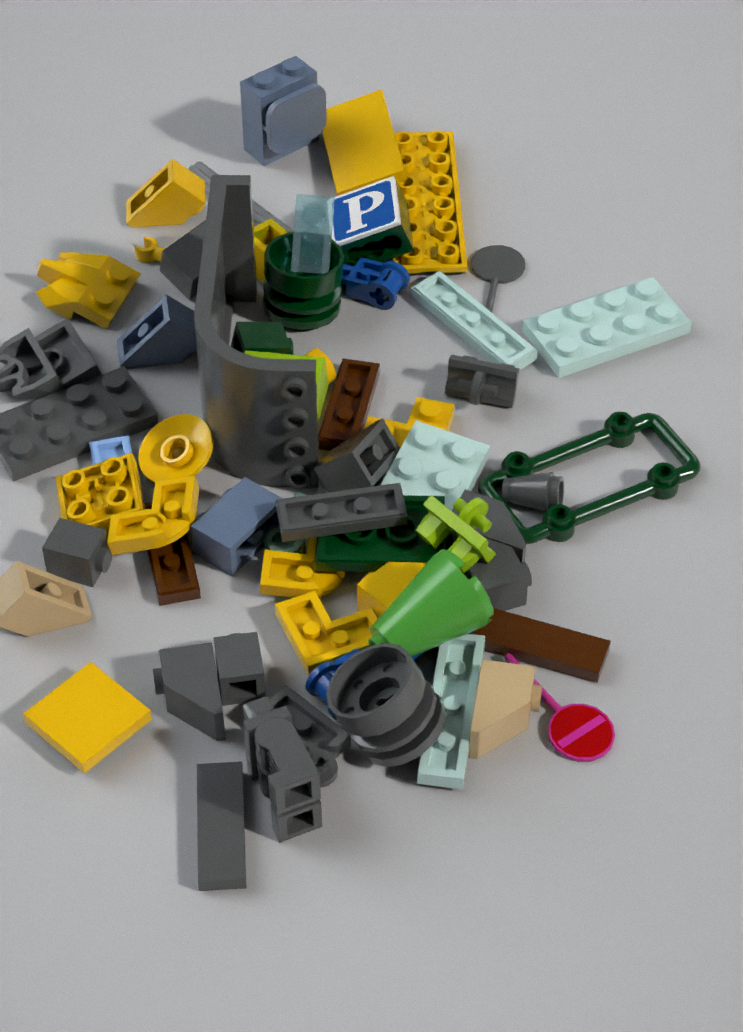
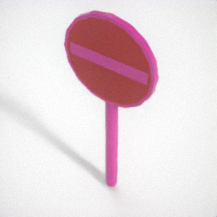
[504,653,615,762]

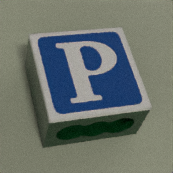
[327,176,414,266]

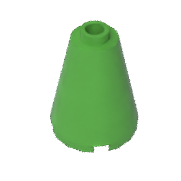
[368,549,494,657]

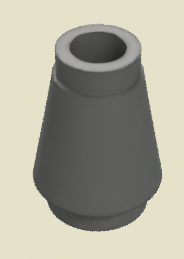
[502,472,564,512]

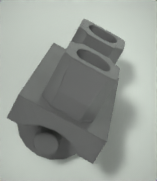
[444,355,520,408]

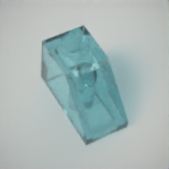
[291,194,335,274]

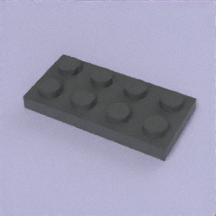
[0,366,159,482]

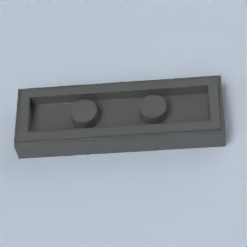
[276,483,408,542]
[197,761,247,891]

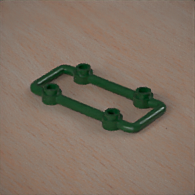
[478,412,700,544]

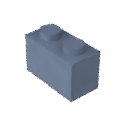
[191,477,283,576]

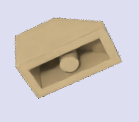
[0,561,92,637]
[469,659,542,759]

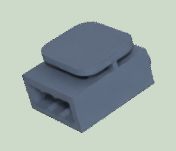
[240,56,327,166]

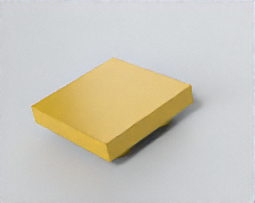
[55,453,146,533]
[23,662,152,774]

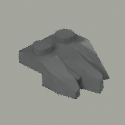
[0,318,102,399]

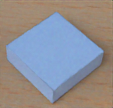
[89,435,133,465]

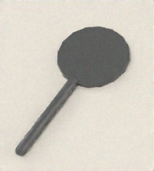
[471,245,525,313]

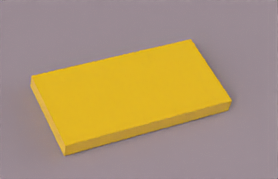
[322,89,407,196]

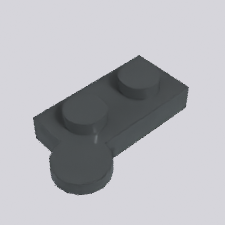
[270,685,351,788]

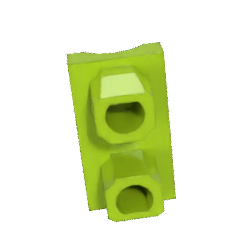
[415,495,496,573]

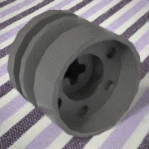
[326,643,447,767]

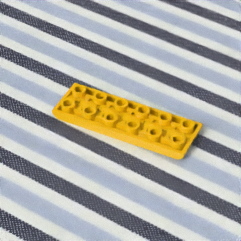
[393,130,468,274]

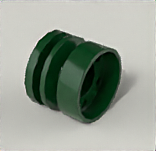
[262,231,344,330]

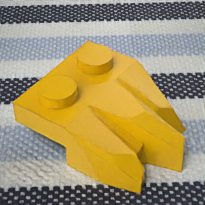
[35,252,141,329]

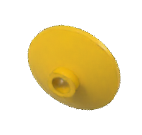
[138,414,214,483]

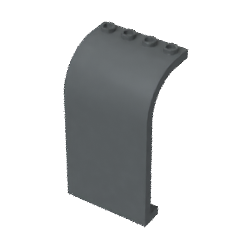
[194,175,319,488]

